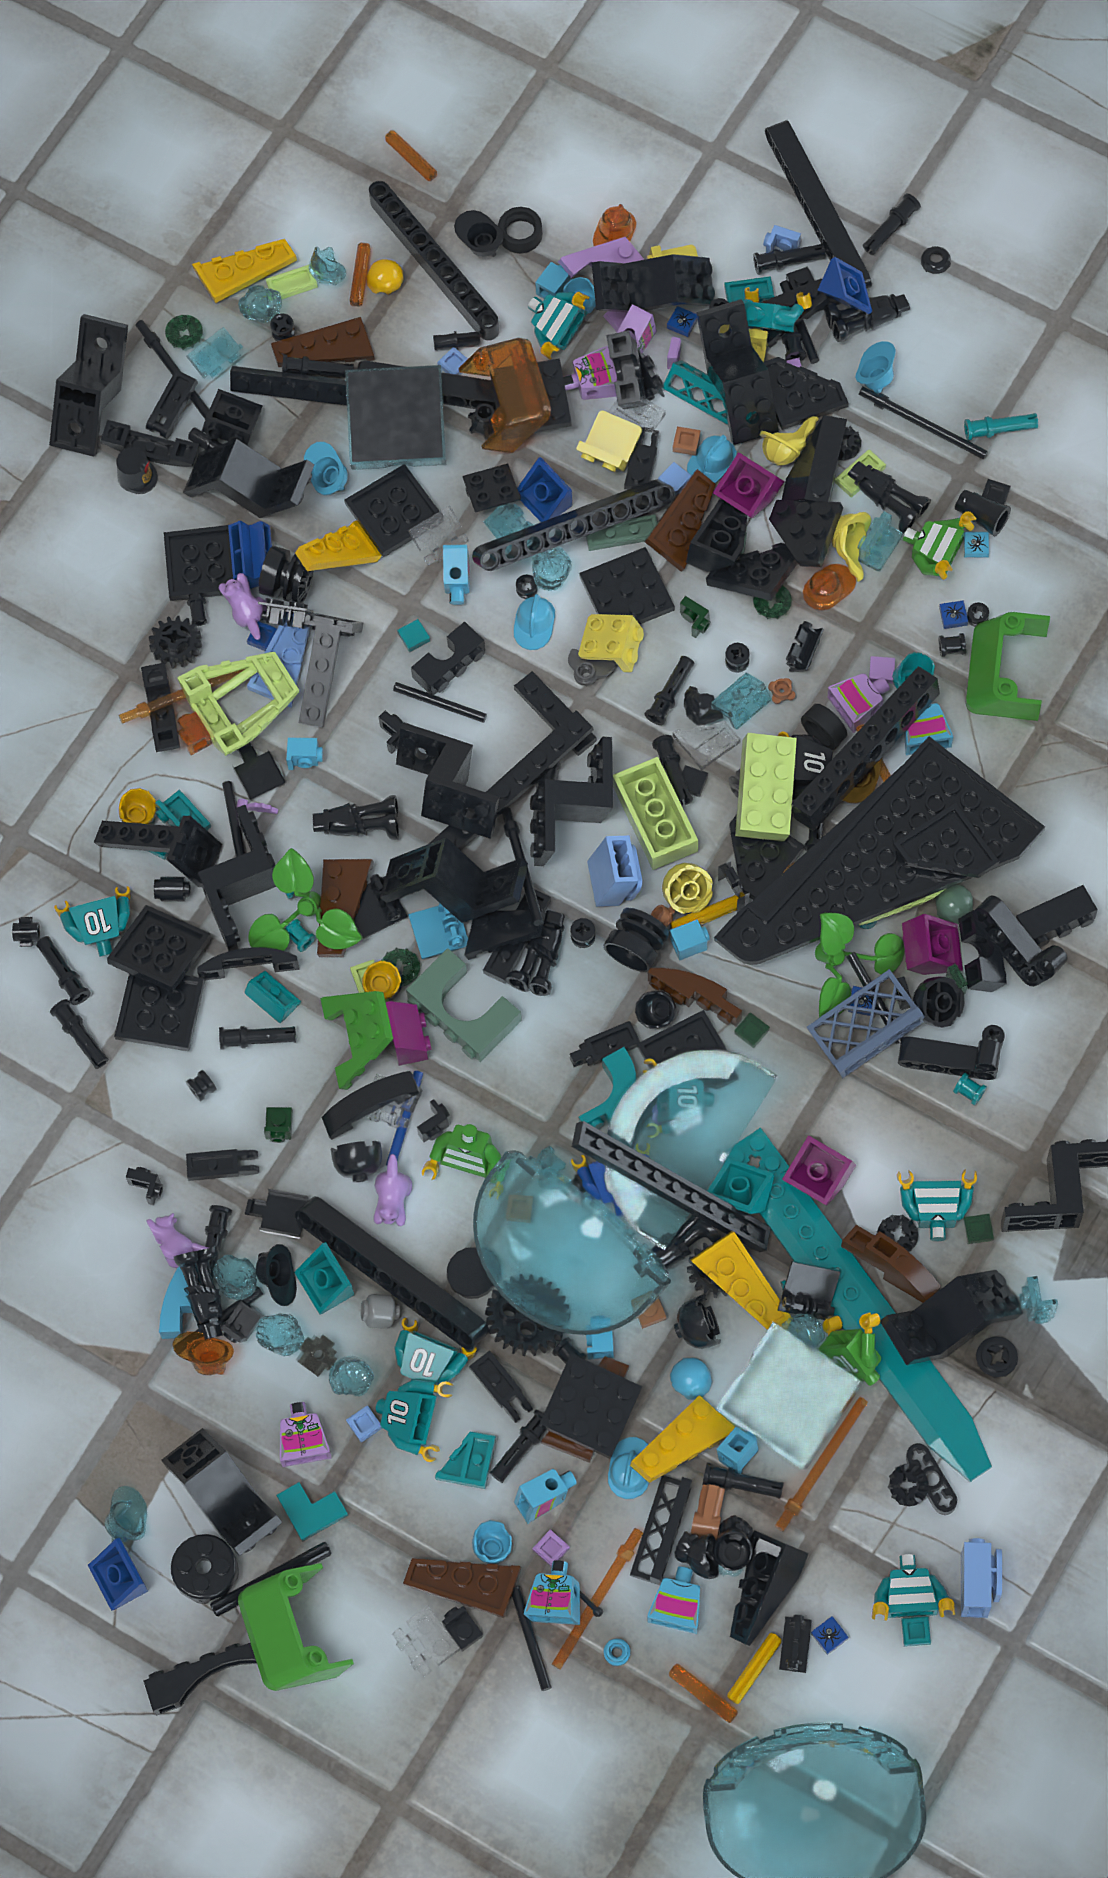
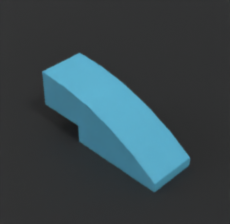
[159,1267,193,1339]

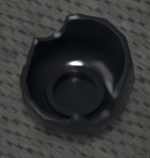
[635,991,676,1029]

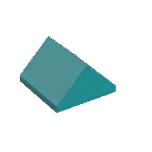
[707,1158,774,1214]
[294,1243,354,1314]

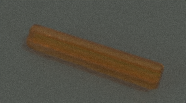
[385,130,437,181]
[349,242,370,307]
[669,1664,738,1723]

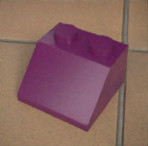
[713,452,785,518]
[902,914,963,975]
[386,1001,432,1066]
[782,1135,856,1206]

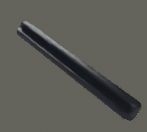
[210,1542,331,1616]

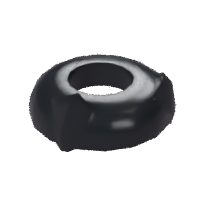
[921,246,951,274]

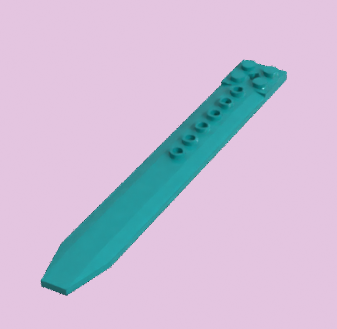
[719,1127,992,1482]

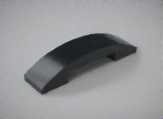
[101,420,199,467]
[141,662,180,753]
[197,947,300,981]
[321,1071,420,1140]

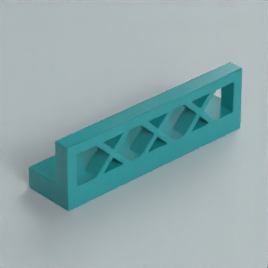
[662,360,757,425]

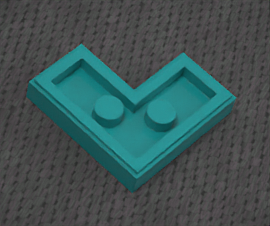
[724,276,774,303]
[276,1482,348,1542]

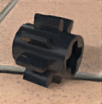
[12,917,40,947]

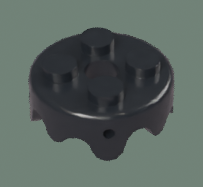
[171,1534,239,1604]

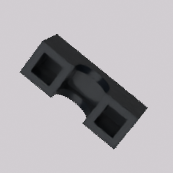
[606,330,647,410]
[411,621,485,695]
[958,910,1007,992]

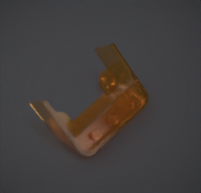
[458,338,551,453]

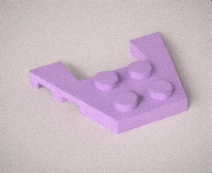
[558,237,644,332]

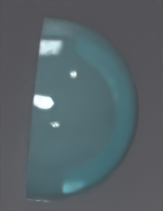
[605,1049,778,1250]
[473,1150,671,1335]
[703,1722,926,1878]

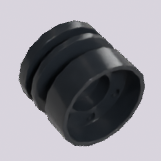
[259,546,314,603]
[603,908,669,972]

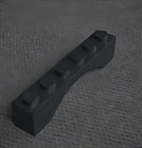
[143,1643,304,1716]

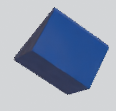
[818,257,872,314]
[517,457,573,522]
[88,1538,148,1611]

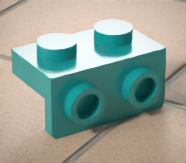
[155,789,211,830]

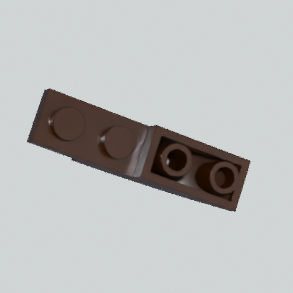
[648,968,742,1027]
[841,1225,941,1303]

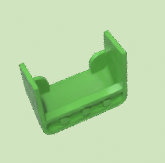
[966,612,1050,721]
[238,1563,354,1691]

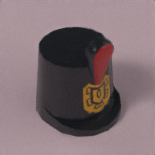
[116,447,158,494]

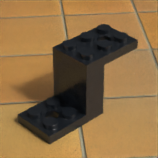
[591,254,715,312]
[696,299,779,445]
[49,314,128,457]
[183,439,315,518]
[396,722,499,839]
[530,736,613,866]
[198,805,276,951]
[380,837,528,923]
[1001,1139,1108,1232]
[880,1270,1023,1365]
[161,1428,282,1556]

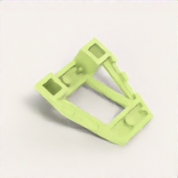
[177,651,299,756]

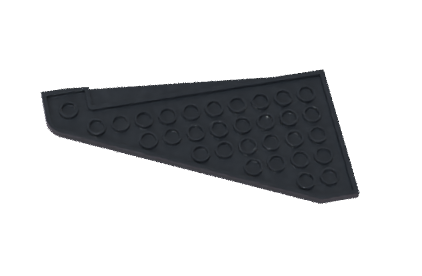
[714,736,1045,965]

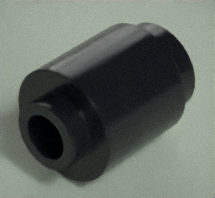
[154,877,191,901]

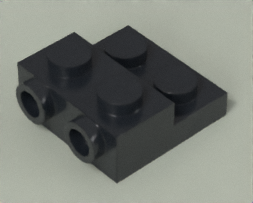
[202,389,263,445]

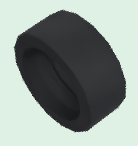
[498,206,543,254]
[801,704,848,750]

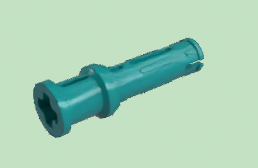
[964,413,1038,441]

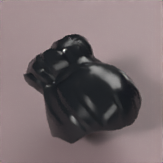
[713,1515,753,1571]
[674,1531,719,1579]

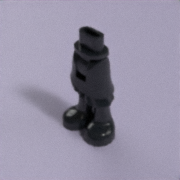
[824,294,910,342]
[848,461,931,534]
[313,795,399,840]
[506,910,565,996]
[634,1215,721,1279]
[173,1246,224,1340]

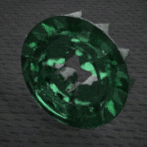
[165,315,203,350]
[753,585,792,620]
[381,947,420,986]

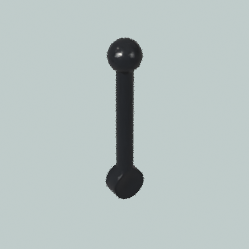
[580,1591,603,1617]

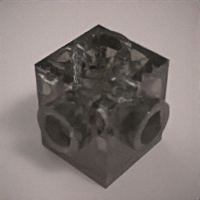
[296,1335,337,1377]

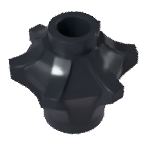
[468,404,500,440]

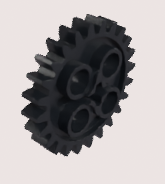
[485,1275,570,1356]

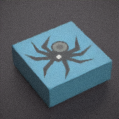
[964,532,989,557]

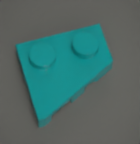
[435,1431,496,1489]

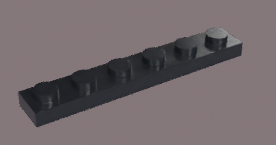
[230,366,349,406]

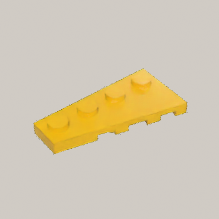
[295,520,382,571]
[690,1231,791,1332]
[630,1395,735,1483]

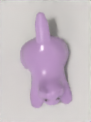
[218,573,267,640]
[374,1154,412,1226]
[146,1213,209,1268]

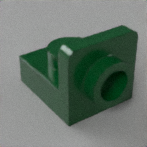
[680,596,711,638]
[264,1107,293,1143]

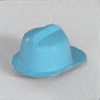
[855,341,896,394]
[687,435,737,483]
[304,442,348,495]
[514,594,555,650]
[608,1437,649,1499]

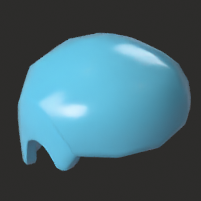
[563,277,596,314]
[670,1358,712,1400]
[472,1520,512,1564]

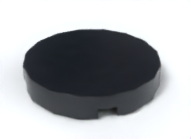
[447,1247,498,1299]

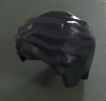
[684,686,723,726]

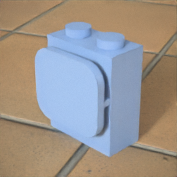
[587,835,642,907]
[961,1538,1002,1618]

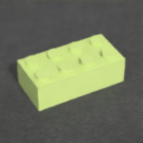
[735,733,797,841]
[613,757,698,870]

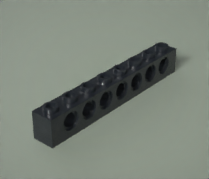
[791,666,940,832]

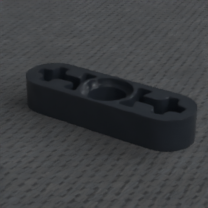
[906,1443,957,1515]

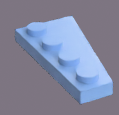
[247,612,311,708]

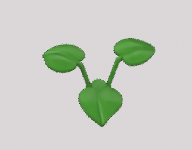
[248,848,362,951]
[815,913,905,1018]

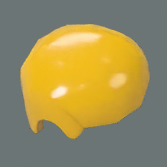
[366,259,404,295]
[119,788,156,824]
[362,961,401,1000]

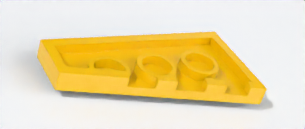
[192,239,297,303]

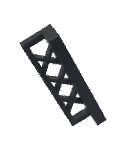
[630,1475,692,1585]

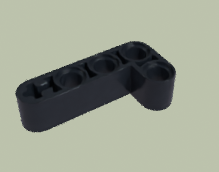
[973,895,1068,987]
[898,1037,1001,1080]

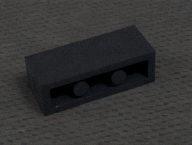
[1016,885,1098,948]

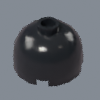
[913,976,965,1028]
[331,1141,382,1183]
[674,1295,721,1349]

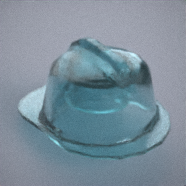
[104,1486,147,1543]

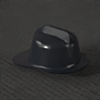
[454,210,504,257]
[255,1244,297,1306]

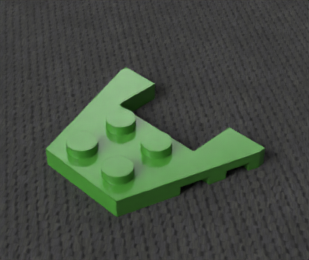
[320,991,393,1090]

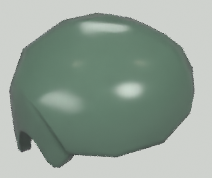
[935,884,973,924]

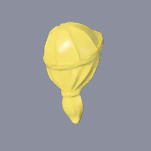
[760,416,819,465]
[832,512,871,582]

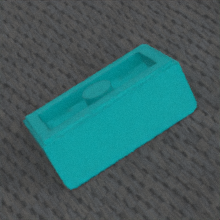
[245,971,301,1023]

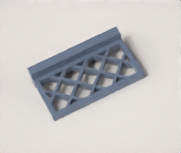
[807,969,925,1079]

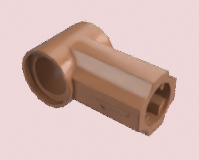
[691,1484,725,1540]

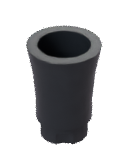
[955,490,1011,537]

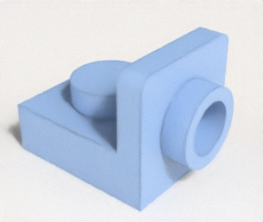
[763,225,801,253]

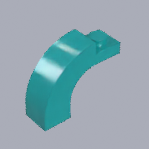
[578,1047,636,1129]

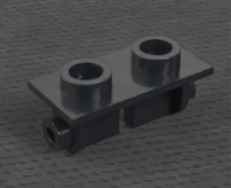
[638,350,665,401]
[786,621,824,672]
[779,1615,812,1673]

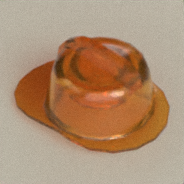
[593,204,636,246]
[803,564,856,610]
[173,1332,234,1376]

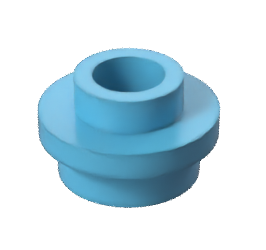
[604,1639,630,1666]

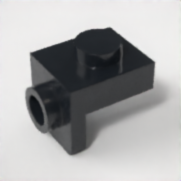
[378,710,403,754]
[417,1099,450,1142]
[126,1167,163,1205]
[219,1300,264,1343]

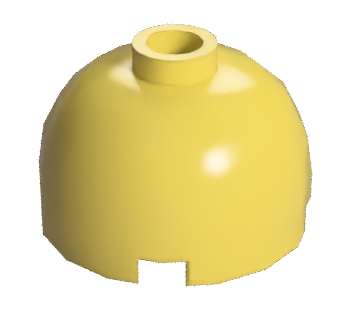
[662,863,713,914]

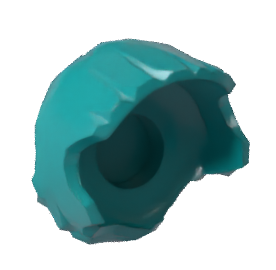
[892,652,935,689]

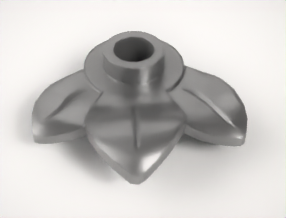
[568,649,616,686]

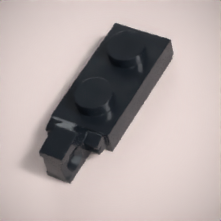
[569,1021,640,1067]

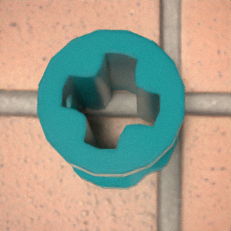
[285,919,315,952]
[953,1073,987,1106]

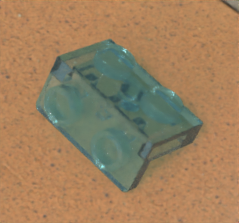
[186,327,243,379]
[484,504,534,553]
[857,511,903,572]
[711,672,771,729]
[1019,1276,1058,1324]

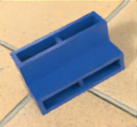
[228,520,272,589]

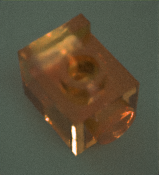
[177,711,212,755]

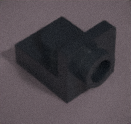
[442,1606,483,1652]

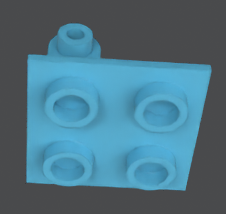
[408,903,468,959]

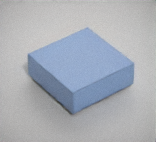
[437,347,471,375]
[658,462,691,495]
[346,1405,382,1443]

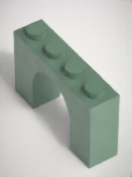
[406,948,522,1062]

